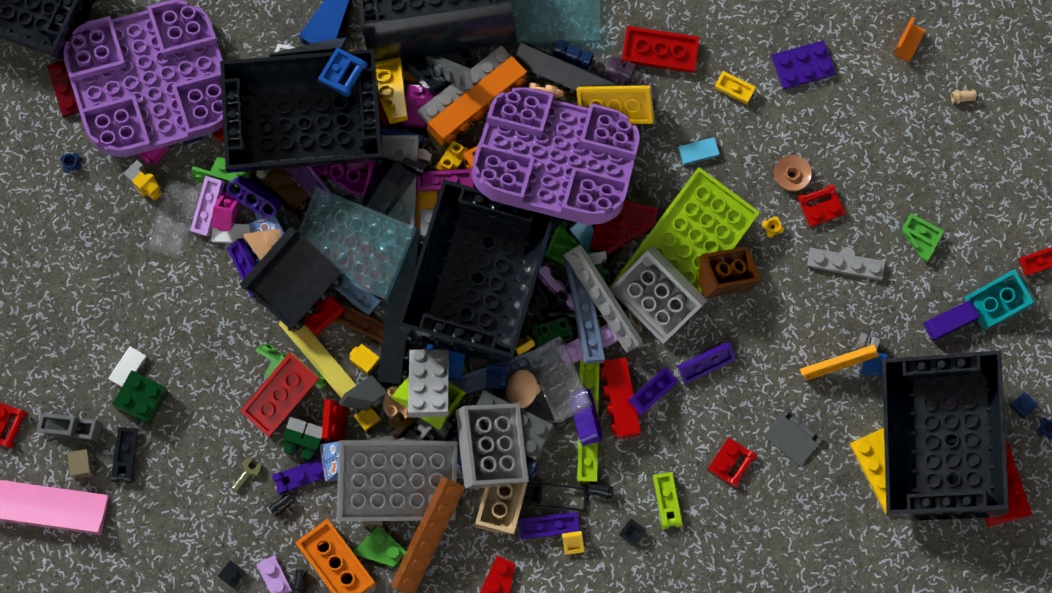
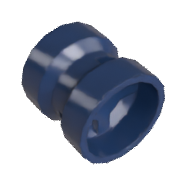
[553,39,577,62]
[570,46,594,69]

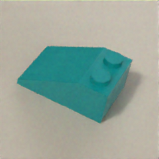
[964,269,1038,330]

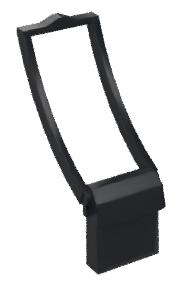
[523,482,589,512]

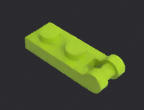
[652,472,682,530]

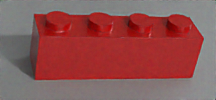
[600,357,641,440]

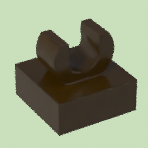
[389,412,415,439]

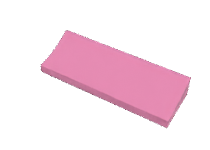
[0,480,109,535]

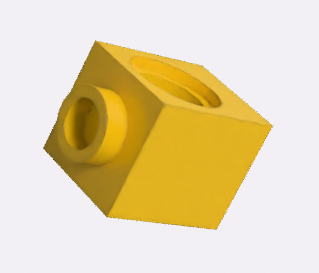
[349,344,380,377]

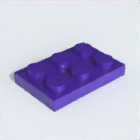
[771,40,836,90]

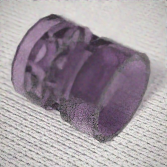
[603,55,636,86]

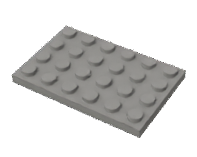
[337,440,458,521]

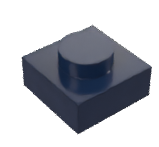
[1010,391,1038,419]

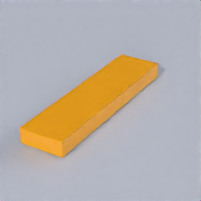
[800,344,879,381]

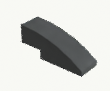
[36,413,104,443]

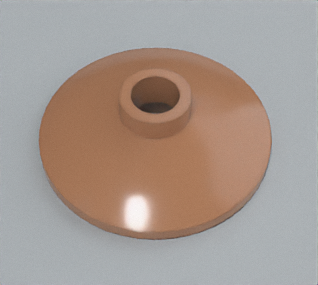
[774,155,812,191]

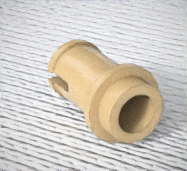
[951,89,976,104]

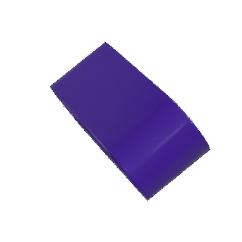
[226,176,281,218]
[923,300,981,341]
[569,388,603,447]

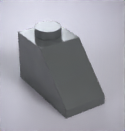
[338,375,387,411]

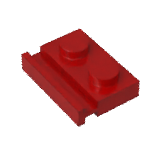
[322,399,348,442]

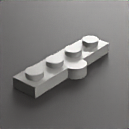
[806,247,885,281]

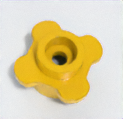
[762,216,784,238]

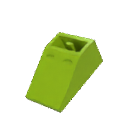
[391,376,465,430]

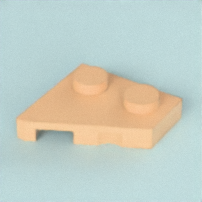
[243,229,281,260]

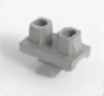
[415,417,452,441]

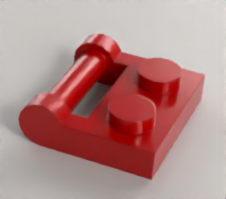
[797,184,845,228]
[0,403,28,449]
[707,437,758,489]

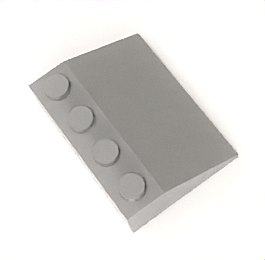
[610,246,707,344]
[456,404,529,489]

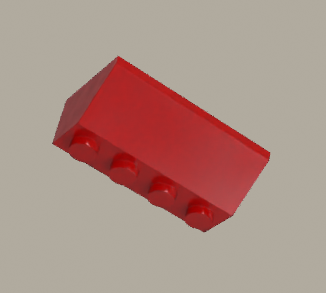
[985,440,1032,527]

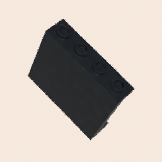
[239,226,345,332]

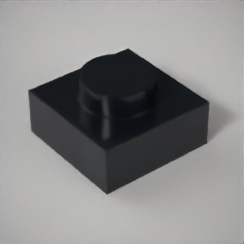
[619,518,646,547]
[218,560,246,589]

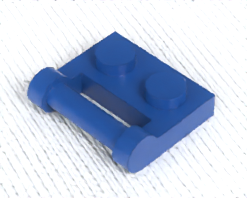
[318,48,368,97]

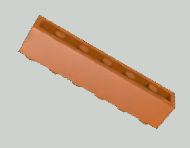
[427,56,527,146]

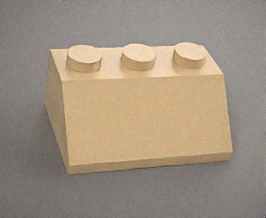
[475,477,529,535]

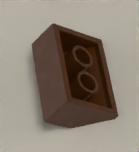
[698,247,762,299]

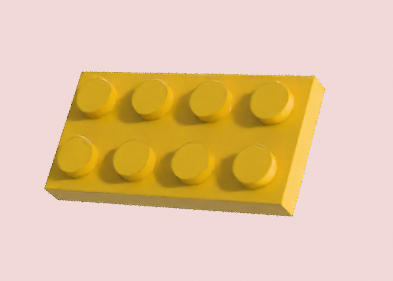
[576,85,655,124]

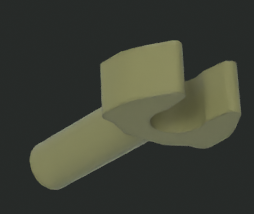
[231,457,262,492]

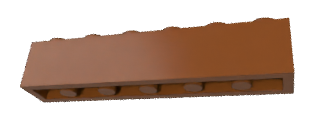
[391,476,465,593]

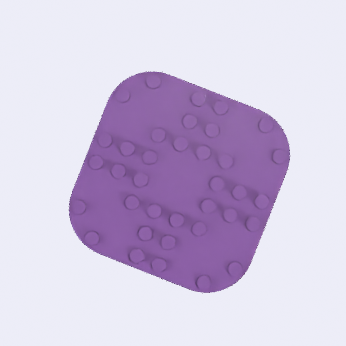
[63,0,223,157]
[471,88,640,225]

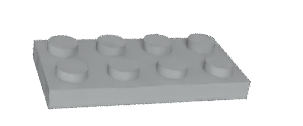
[408,349,449,417]

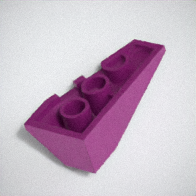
[403,84,480,128]
[311,161,379,197]

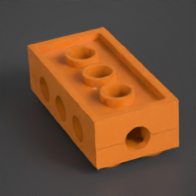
[295,519,376,593]

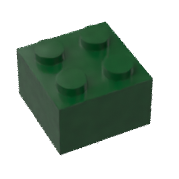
[112,370,169,426]

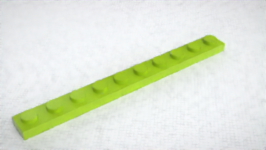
[577,303,600,483]

